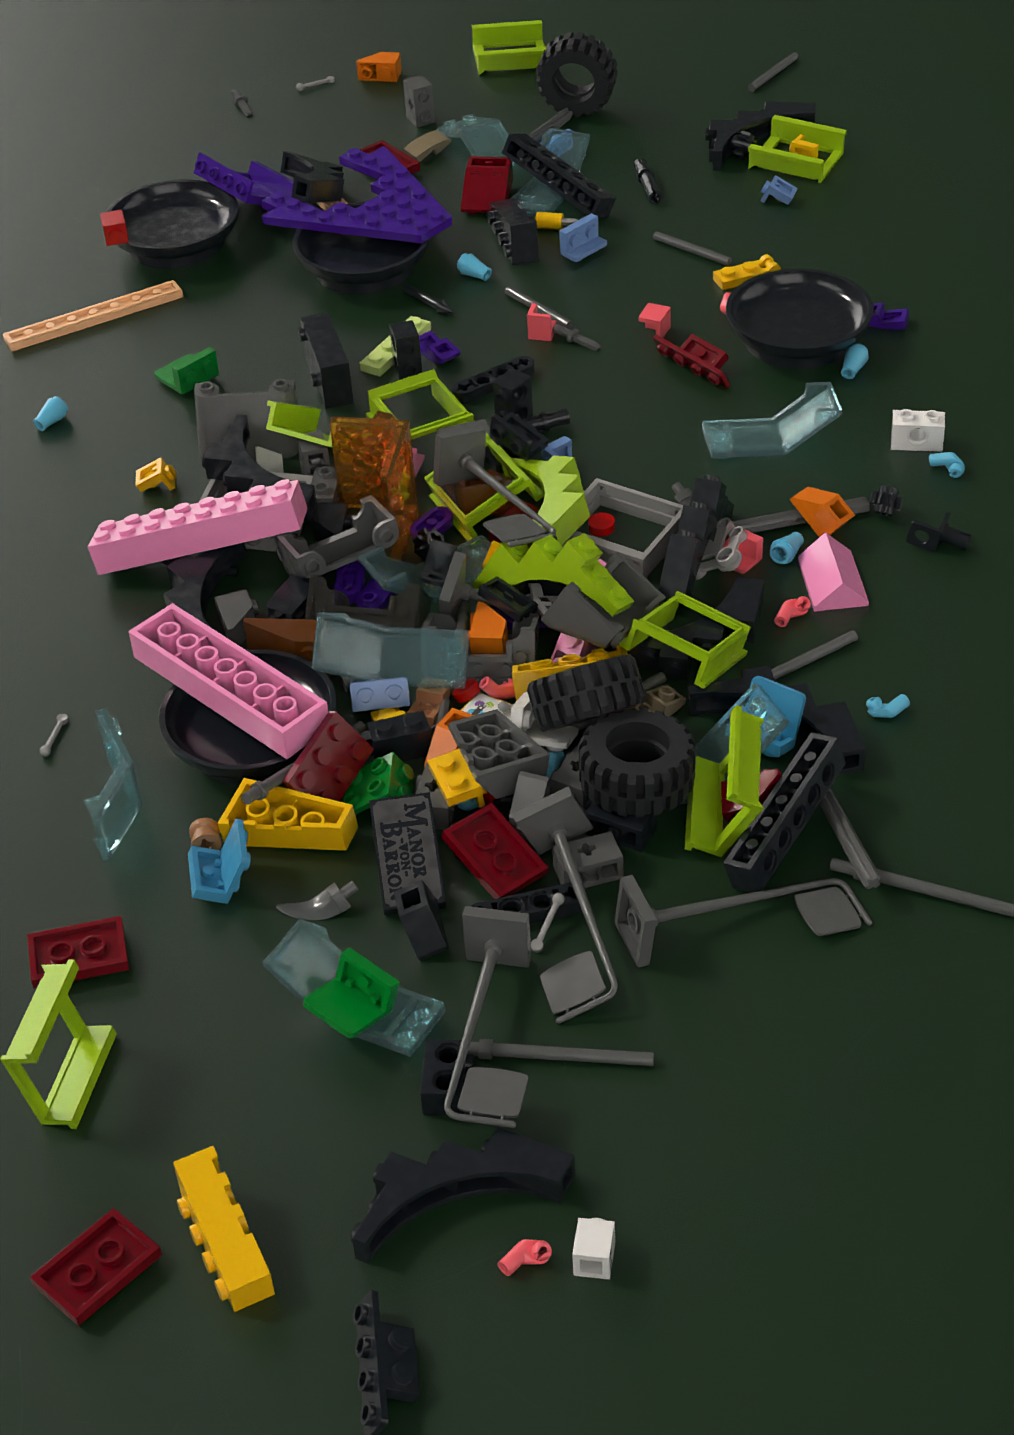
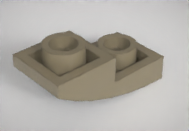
[403,130,451,162]
[631,685,686,717]

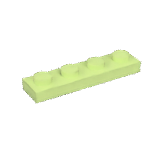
[359,316,431,377]

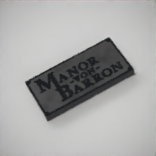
[369,792,446,915]

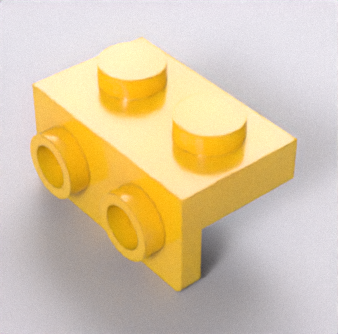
[427,749,487,808]

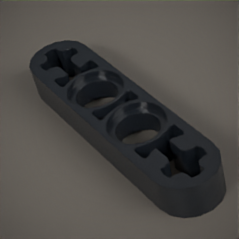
[452,356,535,404]
[471,883,587,924]

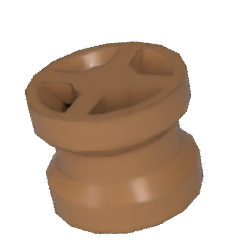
[189,818,222,850]

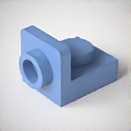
[760,175,798,205]

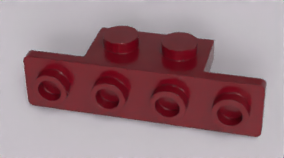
[653,334,730,388]

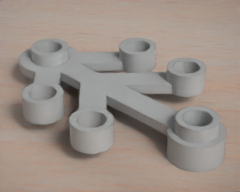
[696,517,748,580]

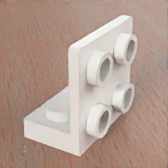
[510,692,579,751]

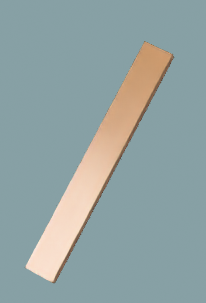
[3,280,183,352]

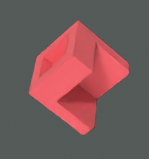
[527,303,556,341]
[639,303,671,338]
[723,529,763,574]

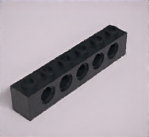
[502,134,616,218]
[723,733,846,893]

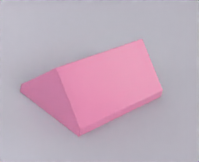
[798,532,869,612]

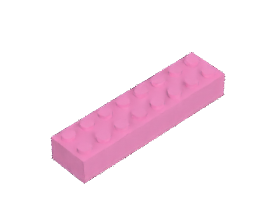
[88,479,308,575]
[128,603,328,759]

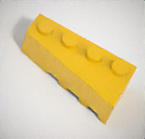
[512,644,627,701]
[217,778,359,851]
[173,1146,275,1312]

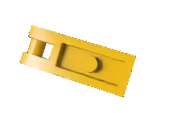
[713,254,781,290]

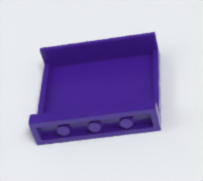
[193,152,307,205]

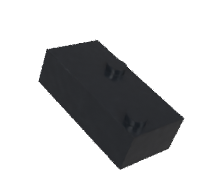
[298,312,354,409]

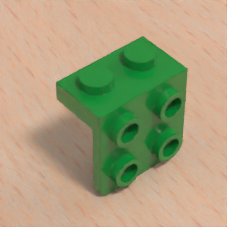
[154,347,219,395]
[343,752,414,815]
[303,947,400,1038]

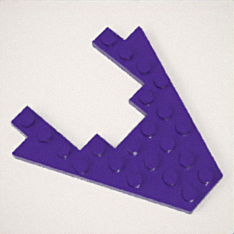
[262,146,453,243]

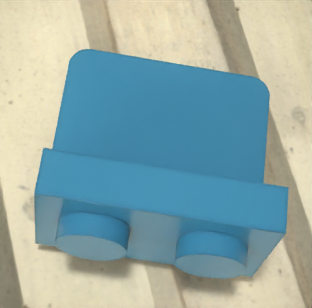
[727,676,806,757]
[188,819,251,904]

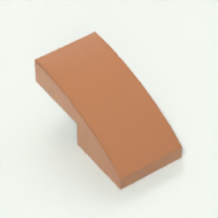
[406,677,453,728]

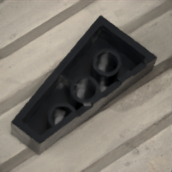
[487,198,539,265]

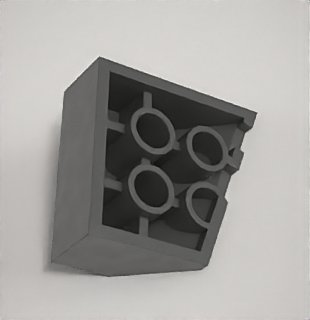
[448,709,550,799]

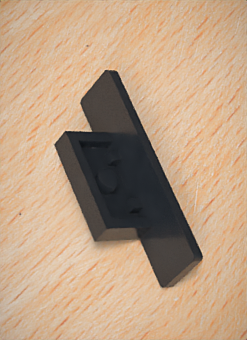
[353,1290,420,1435]

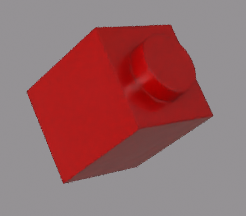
[100,209,129,246]

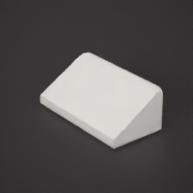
[255,446,284,473]

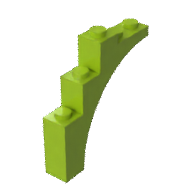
[501,455,590,546]
[472,533,634,617]

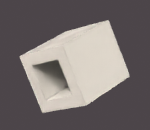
[572,1218,615,1280]

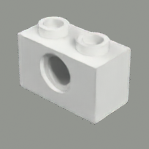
[891,409,945,452]

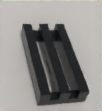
[478,576,538,623]

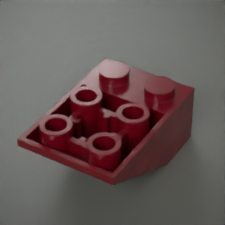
[461,156,513,214]

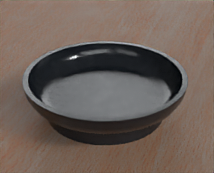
[106,179,238,269]
[293,202,430,294]
[726,269,873,369]
[159,650,336,785]

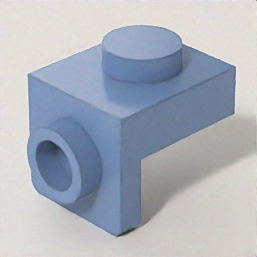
[541,436,572,461]

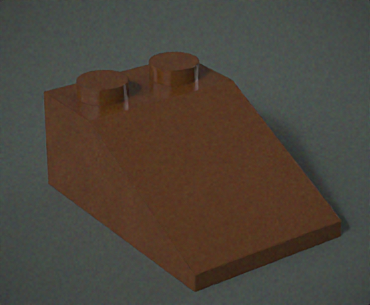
[444,469,515,520]
[243,618,333,679]

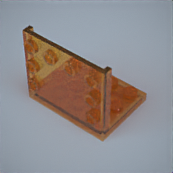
[329,416,418,563]

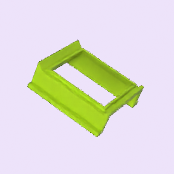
[472,20,547,76]
[748,115,847,183]
[366,369,474,449]
[266,400,385,455]
[424,433,545,548]
[619,591,751,689]
[685,705,764,857]
[0,959,117,1129]

